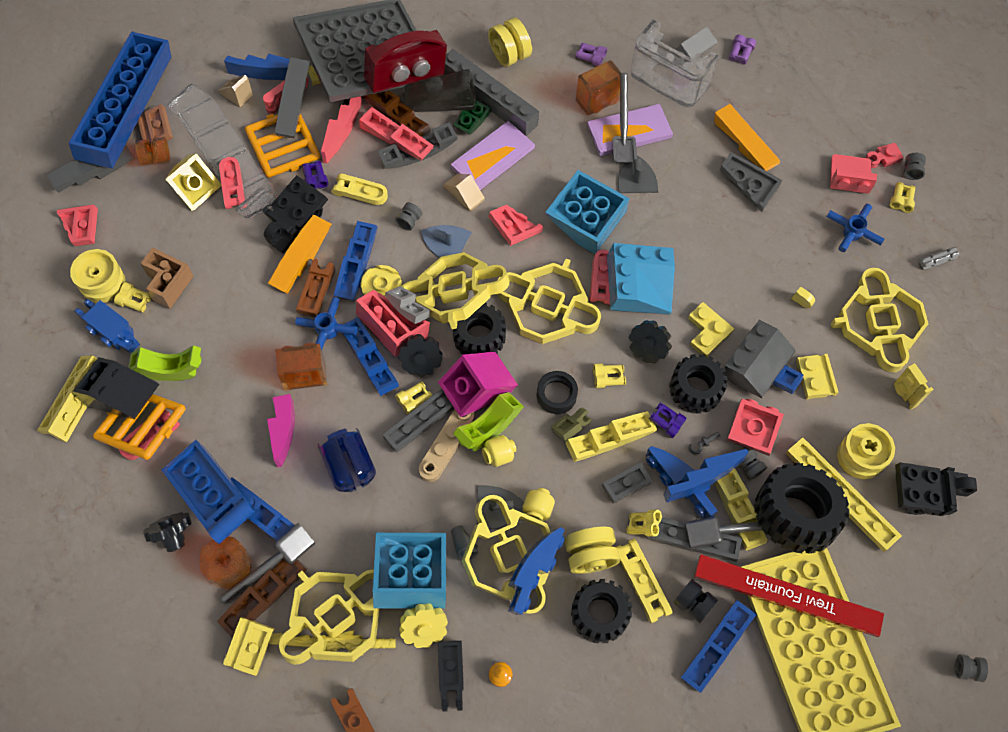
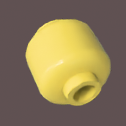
[482,435,516,467]
[522,488,555,521]

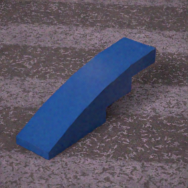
[224,53,290,80]
[333,221,378,301]
[343,317,399,396]
[663,449,748,503]
[681,600,757,693]

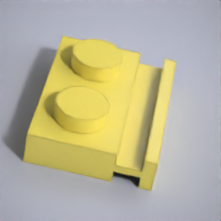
[796,354,839,399]
[893,364,934,409]
[223,617,275,676]

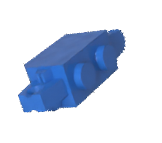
[74,299,140,353]

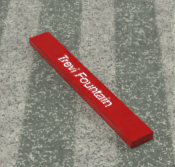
[694,554,884,637]

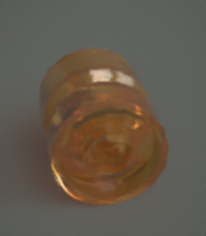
[135,137,170,166]

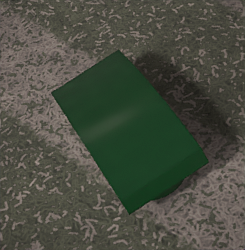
[453,99,491,135]

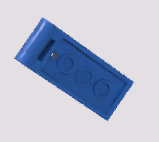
[162,440,256,544]

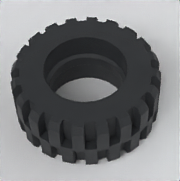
[754,463,850,554]

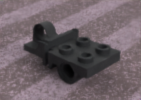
[263,175,328,254]
[895,462,977,516]

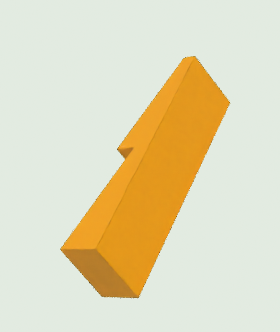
[714,104,780,171]

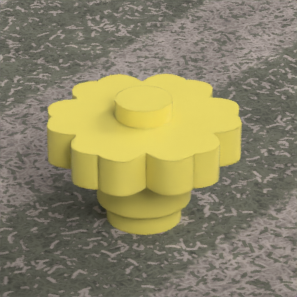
[399,603,448,648]

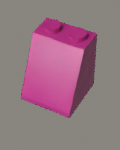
[438,352,518,417]

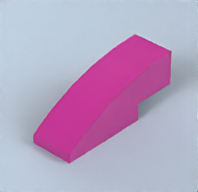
[267,394,295,468]

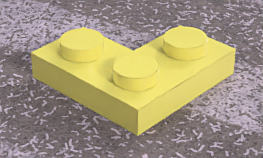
[688,302,734,358]

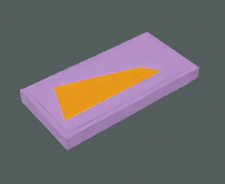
[587,104,673,156]
[451,121,535,190]

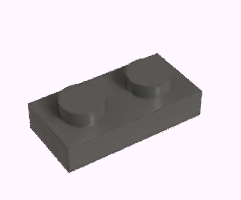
[602,462,652,504]

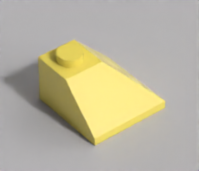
[165,154,222,211]

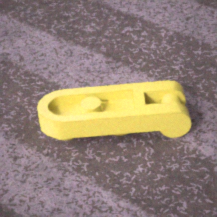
[331,173,388,205]

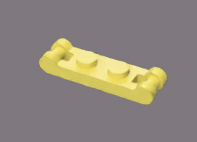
[615,539,672,623]

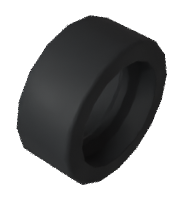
[536,371,578,414]

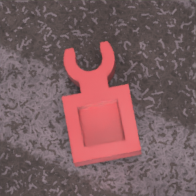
[865,143,904,168]

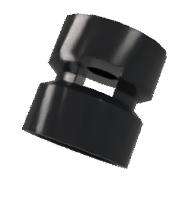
[674,579,718,624]

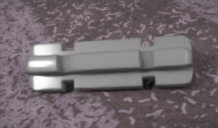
[919,247,959,270]

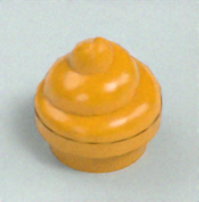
[488,662,513,687]

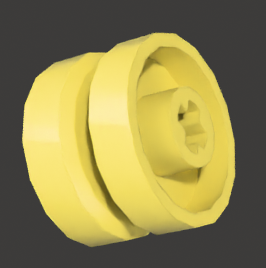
[488,17,532,67]
[70,249,126,303]
[837,423,895,480]
[564,527,621,574]

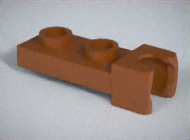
[296,259,335,317]
[330,688,375,732]

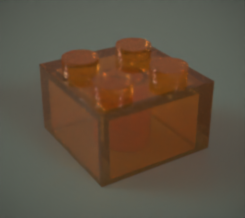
[576,60,621,116]
[275,343,327,391]

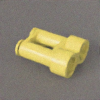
[890,182,916,213]
[114,282,152,313]
[593,363,626,388]
[395,381,433,415]
[626,510,662,537]

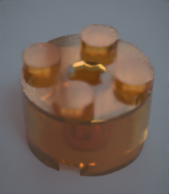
[199,536,252,589]

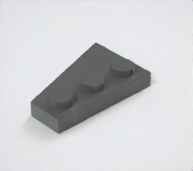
[720,152,783,212]

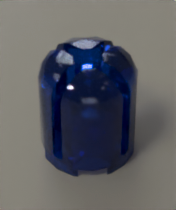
[317,428,376,493]

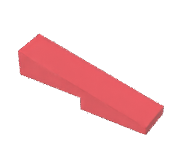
[359,107,434,161]

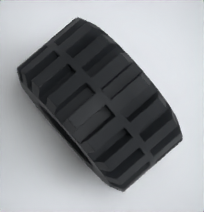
[453,303,506,355]
[669,354,728,414]
[571,579,632,644]

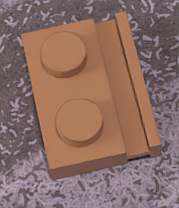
[138,104,173,150]

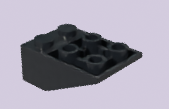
[73,357,159,420]

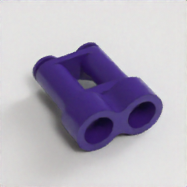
[302,161,329,189]
[649,402,687,438]

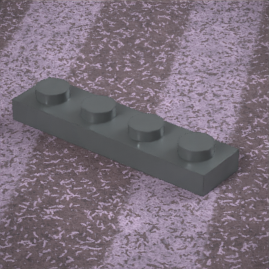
[382,389,454,453]
[647,518,742,562]

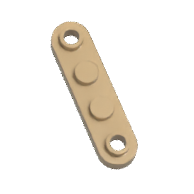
[419,409,474,482]

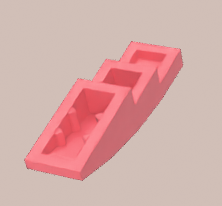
[321,96,362,163]

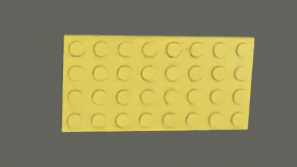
[742,548,901,732]

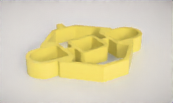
[401,252,510,329]
[497,259,601,344]
[831,268,929,373]
[462,495,555,614]
[279,569,380,665]

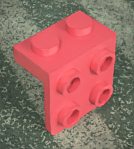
[830,154,877,194]

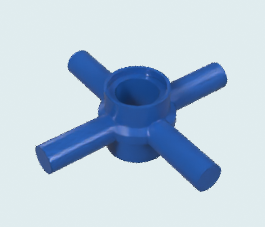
[826,204,885,252]
[295,297,358,356]

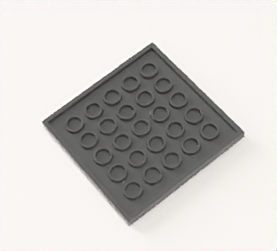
[293,0,439,103]

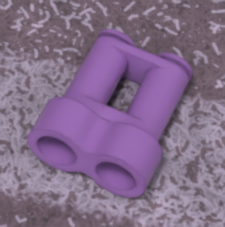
[729,34,756,65]
[575,42,607,67]

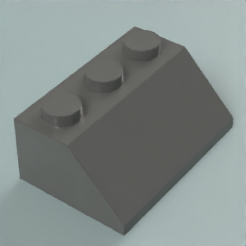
[724,320,795,399]

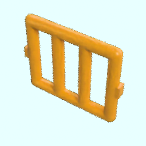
[244,113,321,178]
[93,394,186,460]

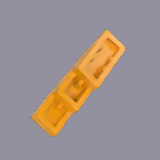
[268,214,332,294]

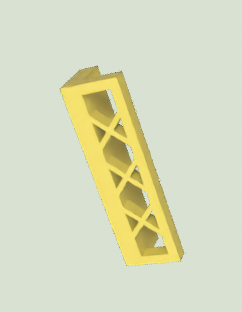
[37,355,97,442]

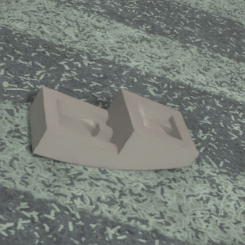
[385,286,430,324]

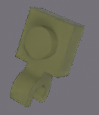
[551,407,592,442]

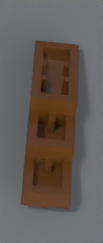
[363,90,430,137]
[217,558,307,638]

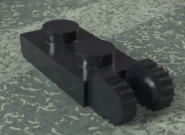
[438,640,464,712]

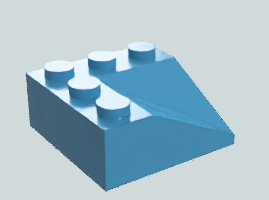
[545,170,630,254]
[607,243,675,314]
[373,533,446,609]

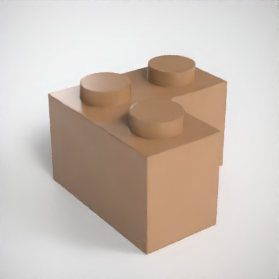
[140,247,194,309]

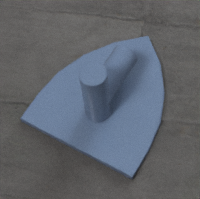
[421,225,472,258]

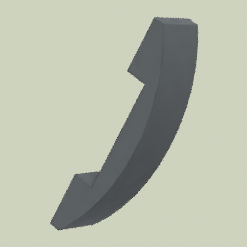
[378,122,458,168]

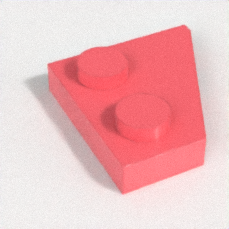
[57,205,98,246]
[488,205,543,246]

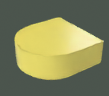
[791,287,815,308]

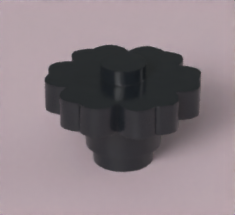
[628,320,672,364]
[398,334,443,377]
[143,512,192,552]

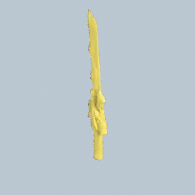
[269,630,396,656]

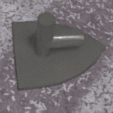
[618,155,659,193]
[477,485,524,529]

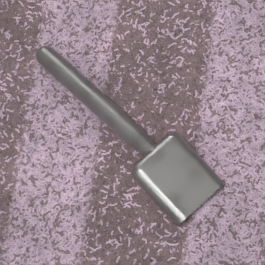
[612,72,637,163]
[685,517,763,549]
[220,523,315,603]

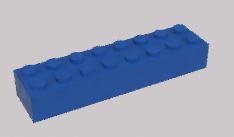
[68,31,171,169]

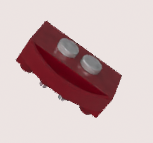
[364,30,447,93]

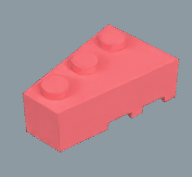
[356,290,430,357]

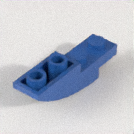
[645,446,718,519]
[231,477,294,541]
[508,527,565,615]

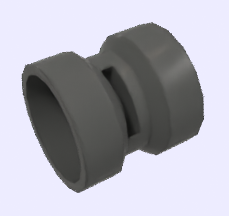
[904,152,926,180]
[395,202,422,231]
[738,449,768,480]
[955,654,988,682]

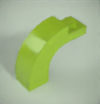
[128,345,202,381]
[453,392,524,452]

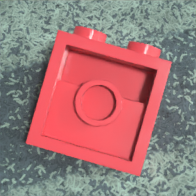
[727,399,784,456]

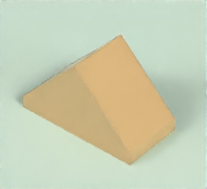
[218,75,253,107]
[443,173,485,211]

